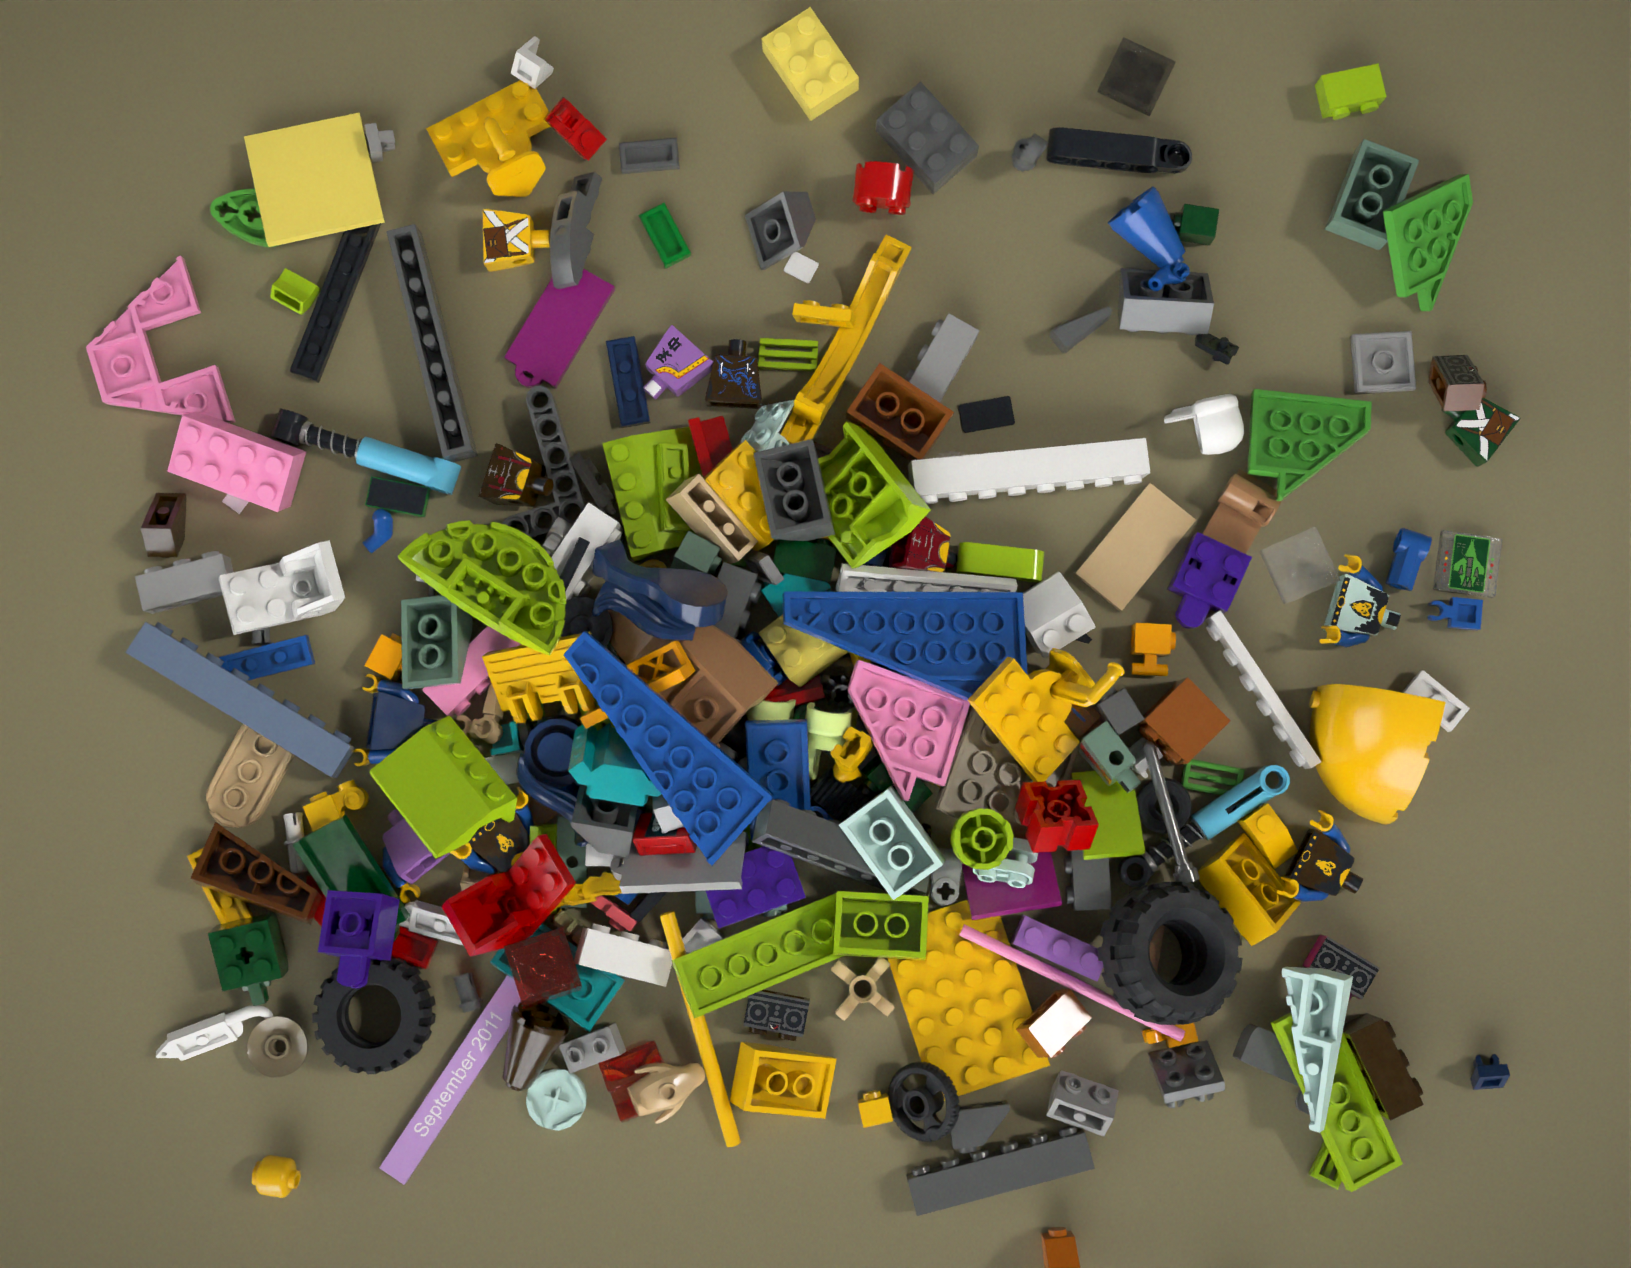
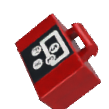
[632,813,697,856]

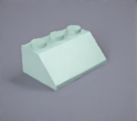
[839,786,946,900]

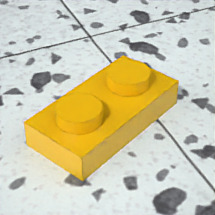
[792,300,856,329]

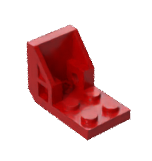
[441,834,576,957]

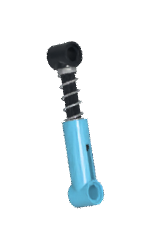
[270,408,461,495]
[1118,765,1290,887]

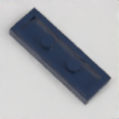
[606,336,651,428]

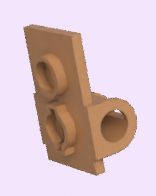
[1202,469,1281,554]

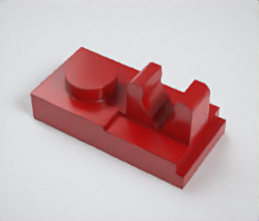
[544,97,607,161]

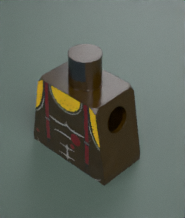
[478,443,554,507]

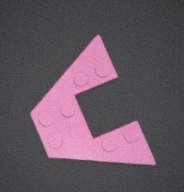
[86,256,235,423]

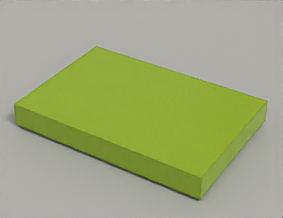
[1071,769,1145,860]

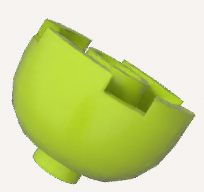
[950,808,1014,870]

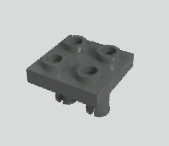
[1148,1040,1225,1108]

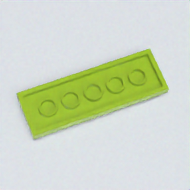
[671,893,844,1018]
[1271,1012,1403,1192]

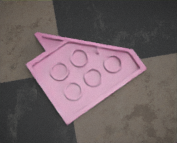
[847,660,970,801]

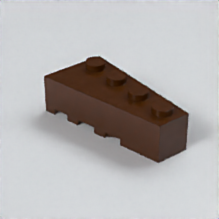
[190,822,322,925]

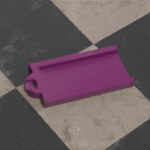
[504,269,615,388]

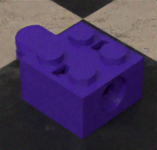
[1167,532,1252,629]
[318,890,400,989]

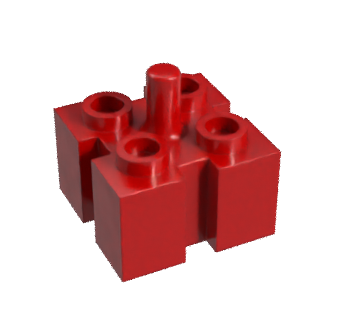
[1015,780,1099,853]

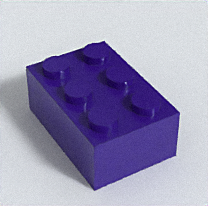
[705,846,806,928]

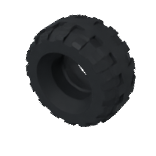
[1098,882,1243,1025]

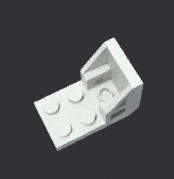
[219,540,345,635]

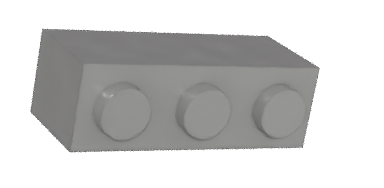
[905,314,980,402]
[135,551,234,614]

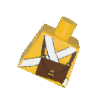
[483,209,551,272]

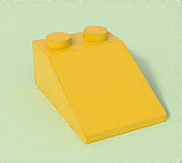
[729,1042,837,1119]

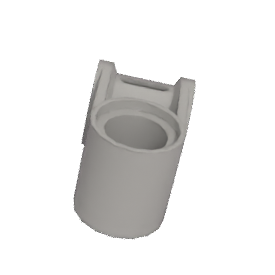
[930,848,962,906]

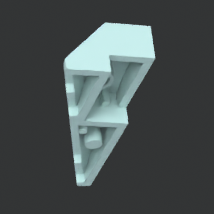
[1282,967,1353,1133]

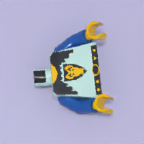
[1319,554,1401,648]

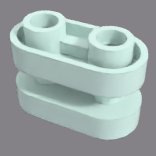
[973,837,1038,888]

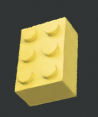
[762,7,859,121]

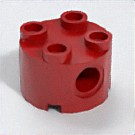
[852,161,914,215]

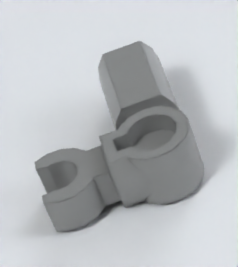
[542,517,573,557]

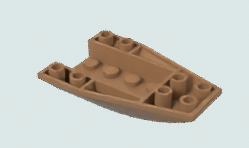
[608,609,778,748]

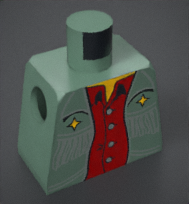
[1078,720,1141,793]

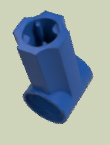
[1385,528,1432,591]

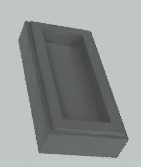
[619,138,680,174]

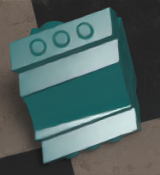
[568,723,661,806]

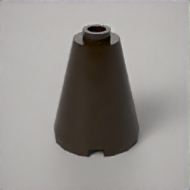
[502,1002,571,1091]

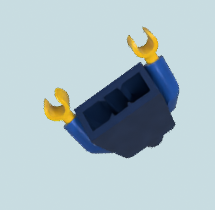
[353,674,438,766]

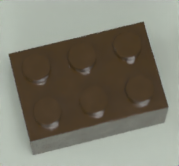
[1343,1013,1424,1121]

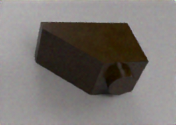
[141,493,187,558]

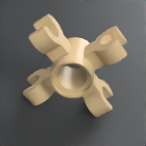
[831,957,895,1021]

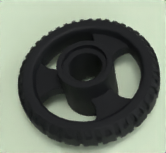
[888,1062,960,1142]

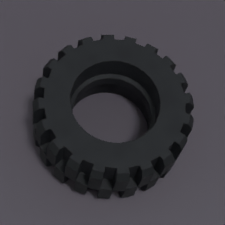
[312,958,436,1075]

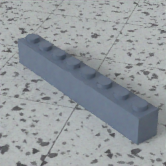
[125,622,356,778]

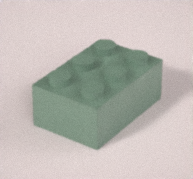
[1324,139,1419,250]

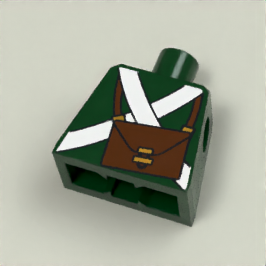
[1441,398,1521,467]

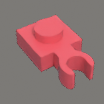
[590,895,639,932]

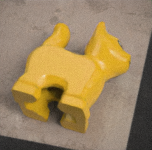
[831,727,873,783]

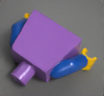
[382,809,456,904]

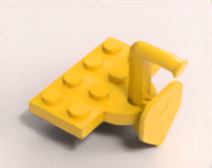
[426,80,550,197]
[968,648,1125,782]

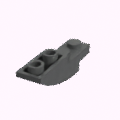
[550,172,602,289]

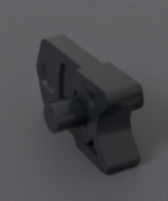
[1195,333,1239,365]

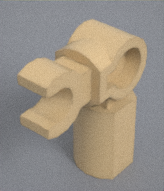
[456,685,504,744]

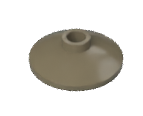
[247,1016,308,1078]

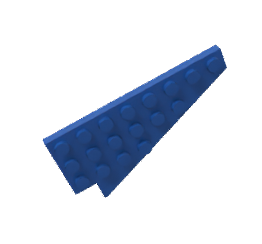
[782,591,1028,701]

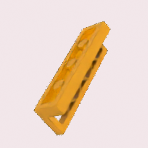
[580,640,695,729]

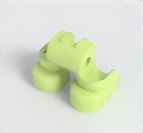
[746,699,858,780]

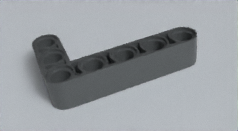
[503,386,586,541]

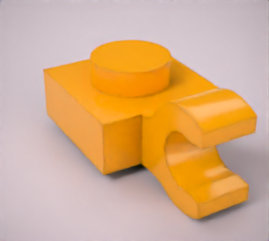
[1142,1023,1198,1048]

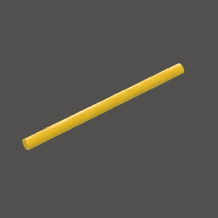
[660,911,741,1147]

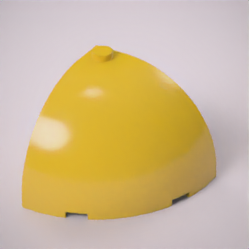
[1309,684,1446,825]

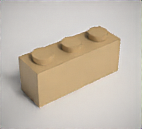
[666,474,758,564]

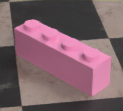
[422,626,522,717]

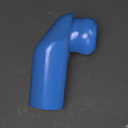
[1148,262,1190,291]
[362,509,393,553]

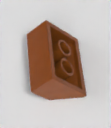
[846,363,954,461]

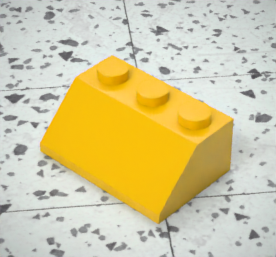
[1198,832,1301,946]

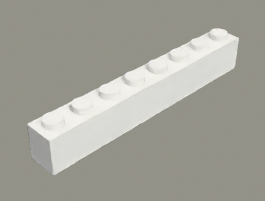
[907,438,1150,504]

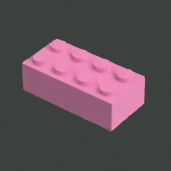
[167,411,306,512]

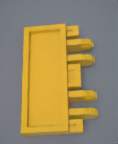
[482,631,595,724]

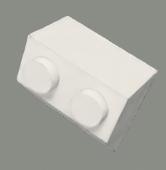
[1023,571,1096,658]

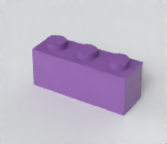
[1010,914,1103,981]

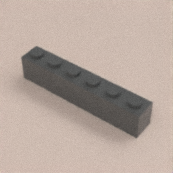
[752,799,930,896]
[906,1125,1095,1216]

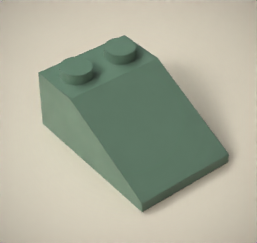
[401,595,472,689]

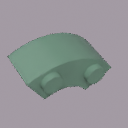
[671,531,722,575]

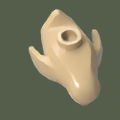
[627,1063,705,1124]

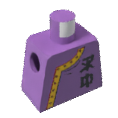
[643,325,713,400]

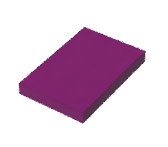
[962,852,1062,920]

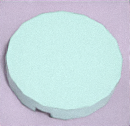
[526,1068,587,1131]

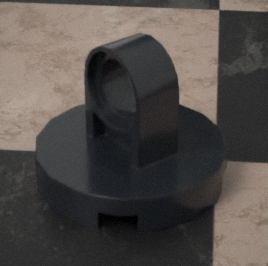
[561,596,613,647]

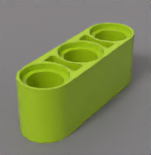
[956,542,1045,582]

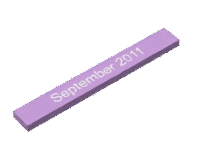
[379,975,532,1185]

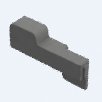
[1233,1024,1310,1115]

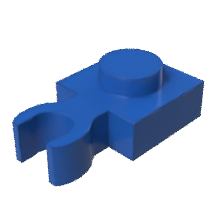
[1427,597,1483,631]

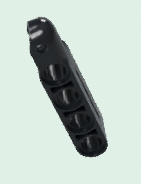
[1046,127,1192,173]

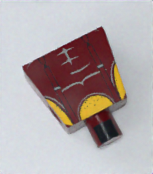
[888,517,958,572]

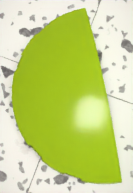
[398,520,567,656]

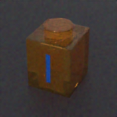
[1064,704,1101,738]

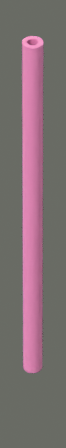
[959,924,1185,1042]

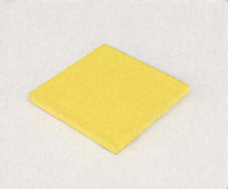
[244,113,385,247]

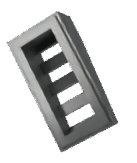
[1049,306,1112,353]

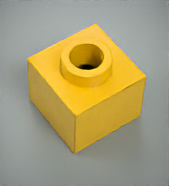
[858,1090,893,1128]

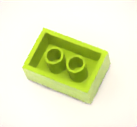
[833,891,929,960]

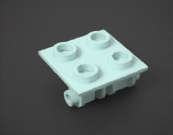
[741,400,795,452]

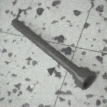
[1143,741,1200,883]

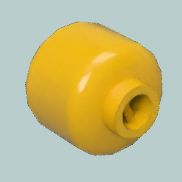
[252,1155,301,1198]

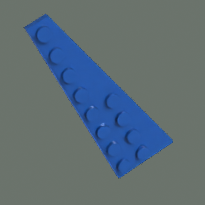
[564,631,774,866]

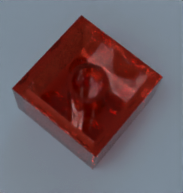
[504,927,582,1010]

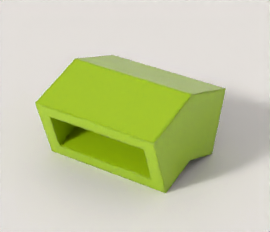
[270,268,321,315]

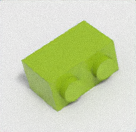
[1315,63,1387,120]

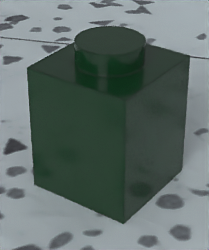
[1173,204,1219,245]

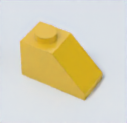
[1237,803,1298,869]

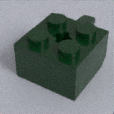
[208,912,288,1006]

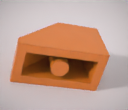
[1041,1227,1080,1268]

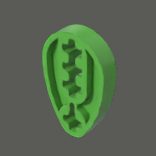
[210,188,282,247]

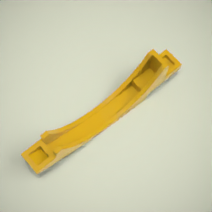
[780,234,912,444]

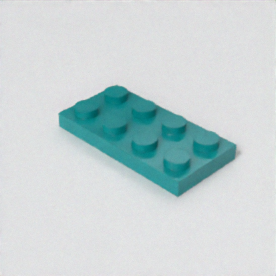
[490,923,625,1032]

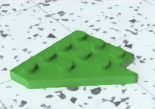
[1383,174,1473,311]
[1248,389,1372,501]

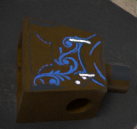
[705,339,763,409]

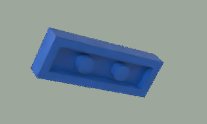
[219,635,315,681]

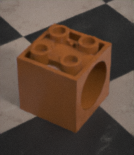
[1137,677,1231,765]

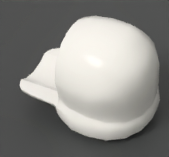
[1164,394,1244,455]

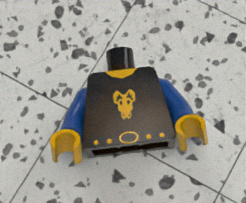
[450,787,534,874]
[1276,810,1363,902]

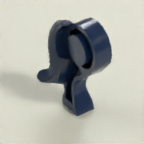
[592,539,728,641]
[516,715,646,847]

